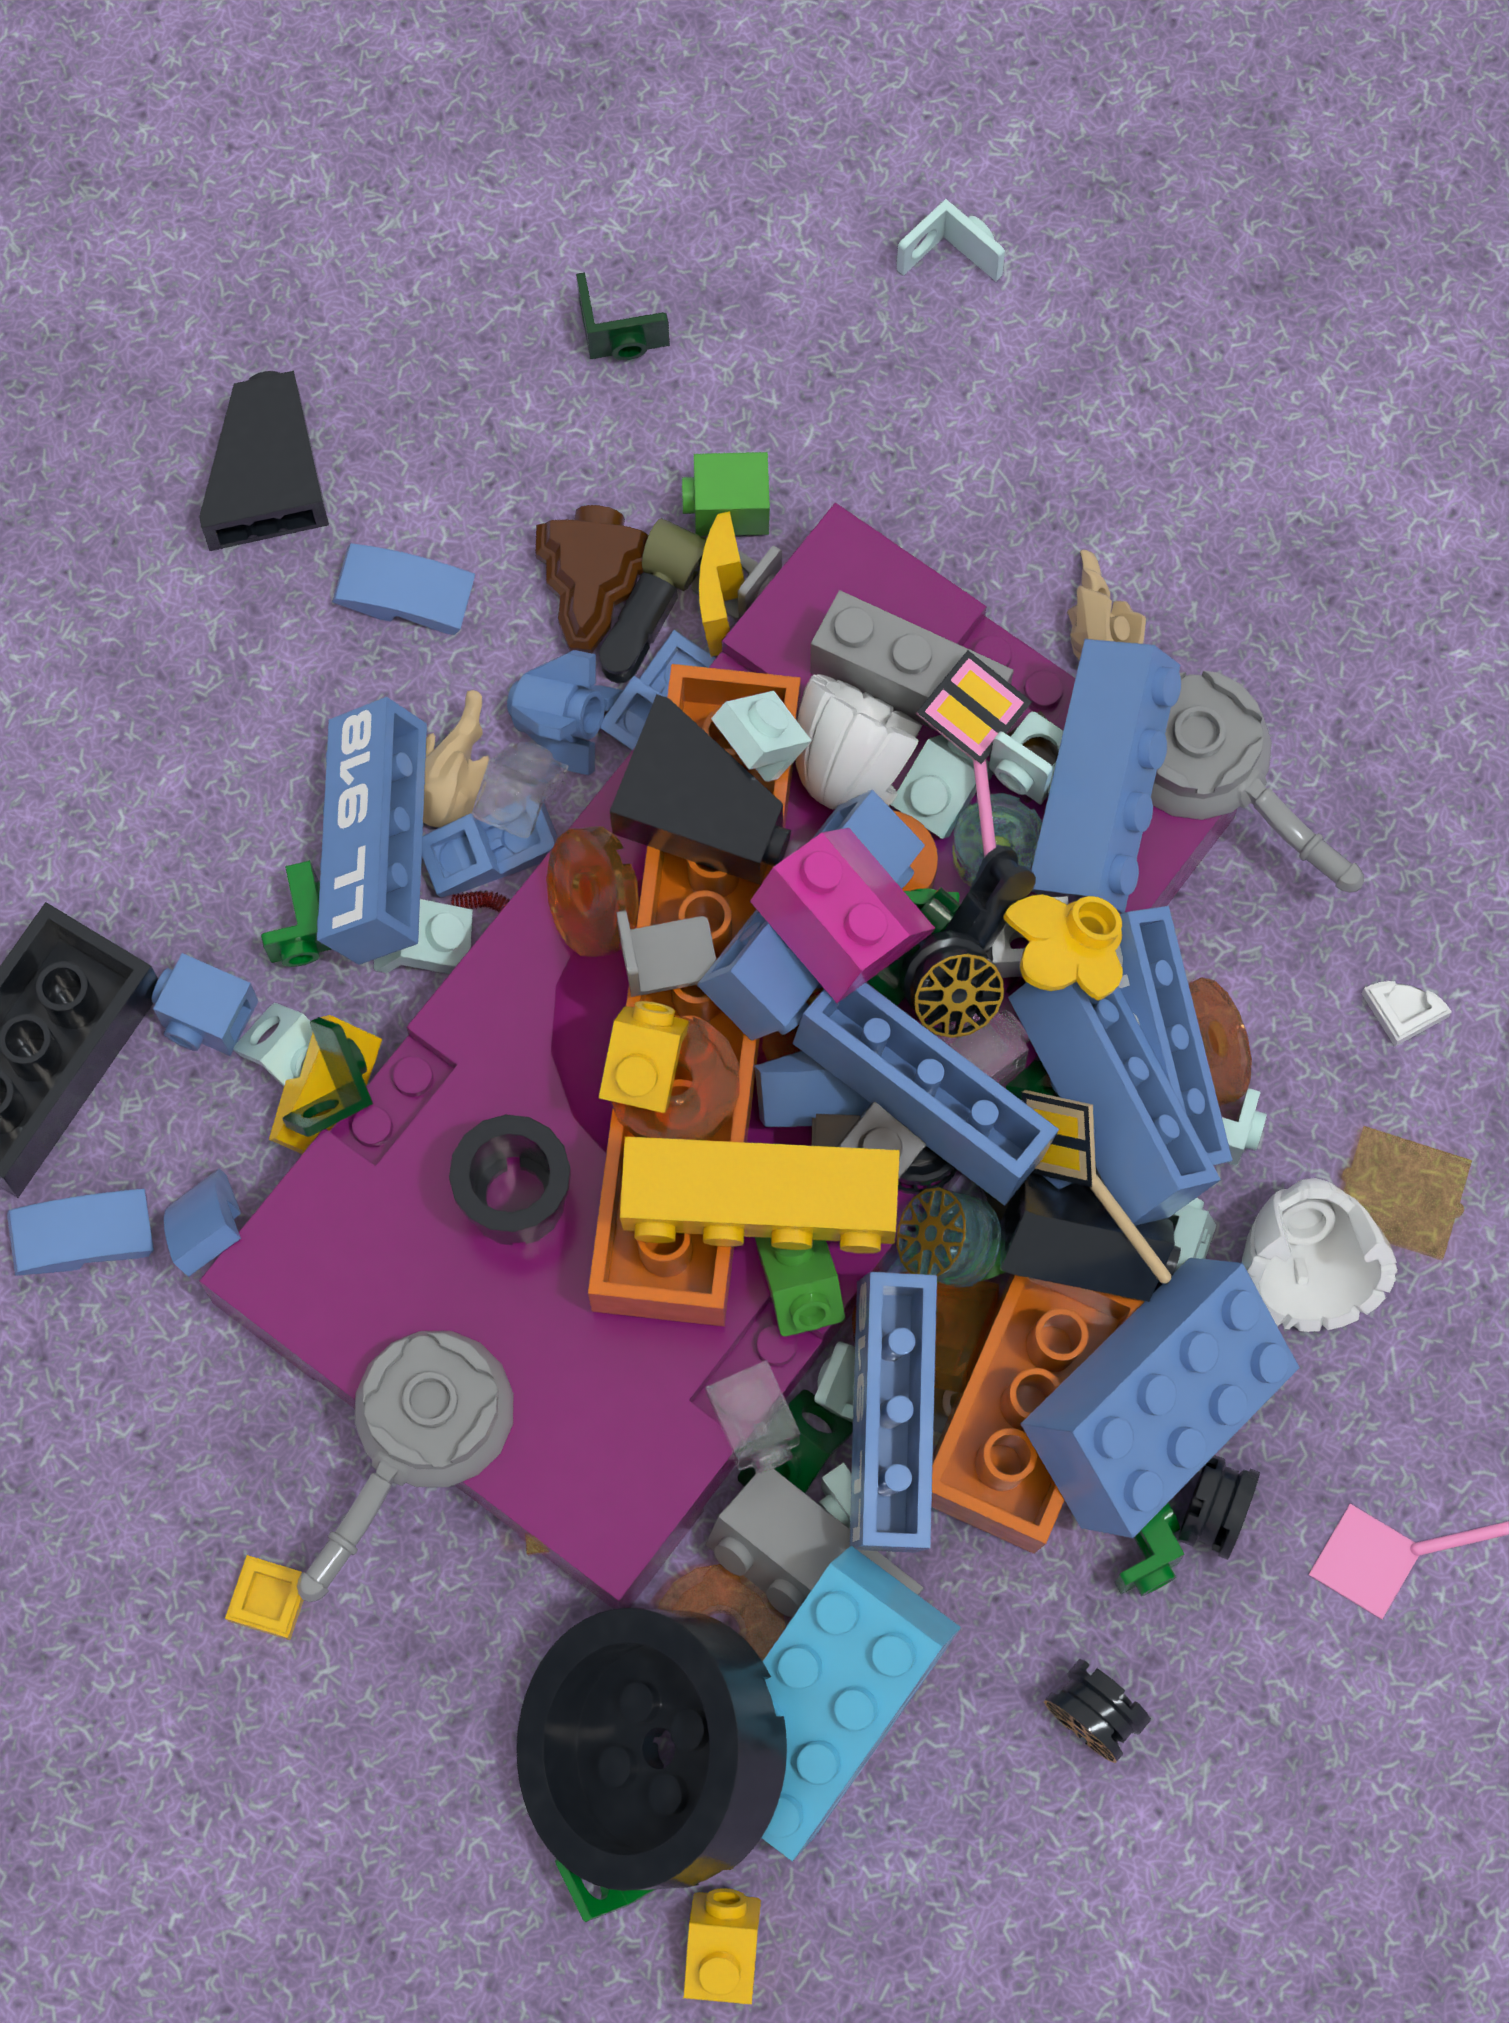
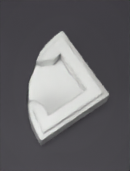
[1361,981,1452,1046]

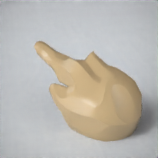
[1067,550,1146,661]
[423,690,491,828]

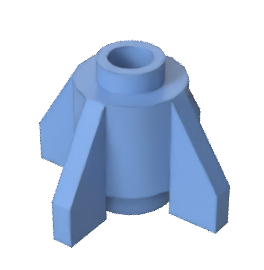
[507,650,623,775]

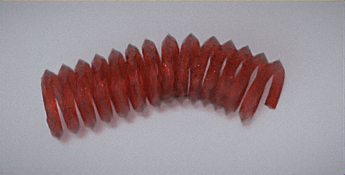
[451,890,510,913]

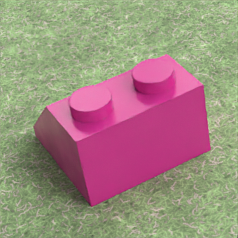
[750,828,935,1003]

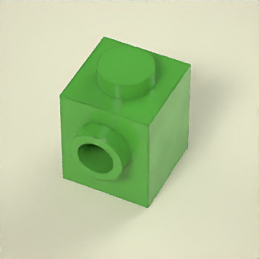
[682,452,770,536]

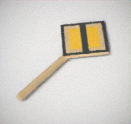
[1022,1090,1171,1284]

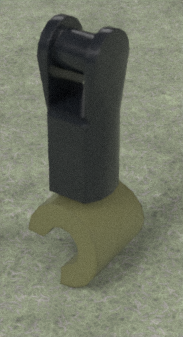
[599,518,707,683]
[945,846,1036,953]

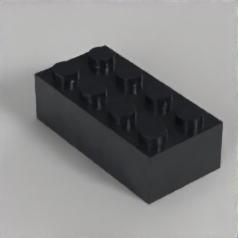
[0,902,158,1198]

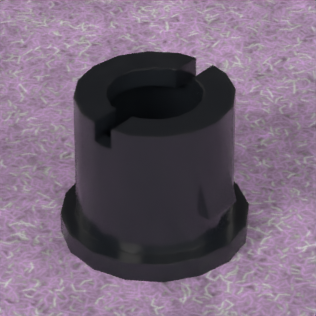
[449,1114,571,1245]

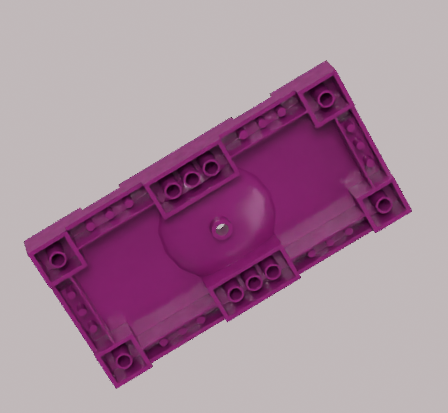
[199,502,1237,1609]

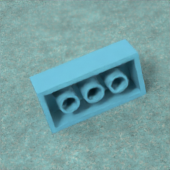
[762,1546,961,1862]

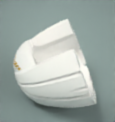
[795,674,922,810]
[1242,1178,1397,1332]

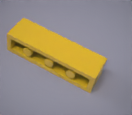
[620,1137,900,1253]

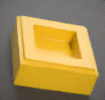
[225,1555,304,1640]

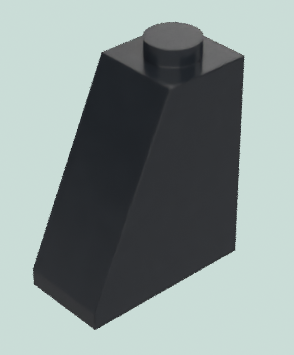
[199,371,329,551]
[609,694,791,885]
[1000,1173,1181,1302]

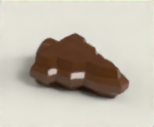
[535,505,649,654]

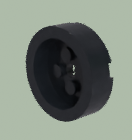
[516,1608,787,1891]

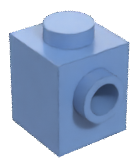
[152,953,258,1056]

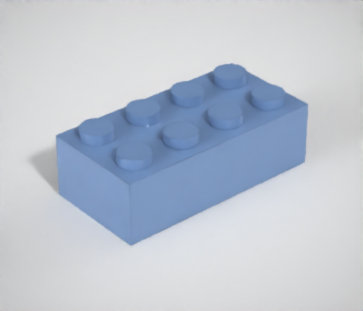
[1021,1258,1300,1538]

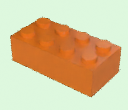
[931,1274,1145,1554]

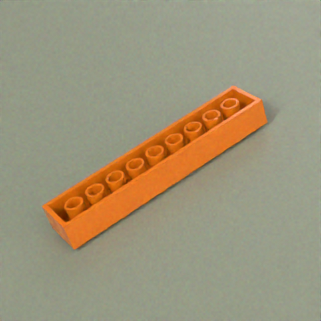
[588,664,801,1327]

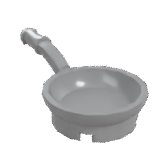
[1151,671,1364,893]
[297,1331,514,1602]

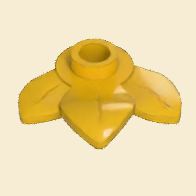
[1003,894,1123,1001]

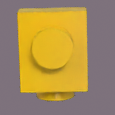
[599,1001,689,1113]
[683,1888,761,2005]

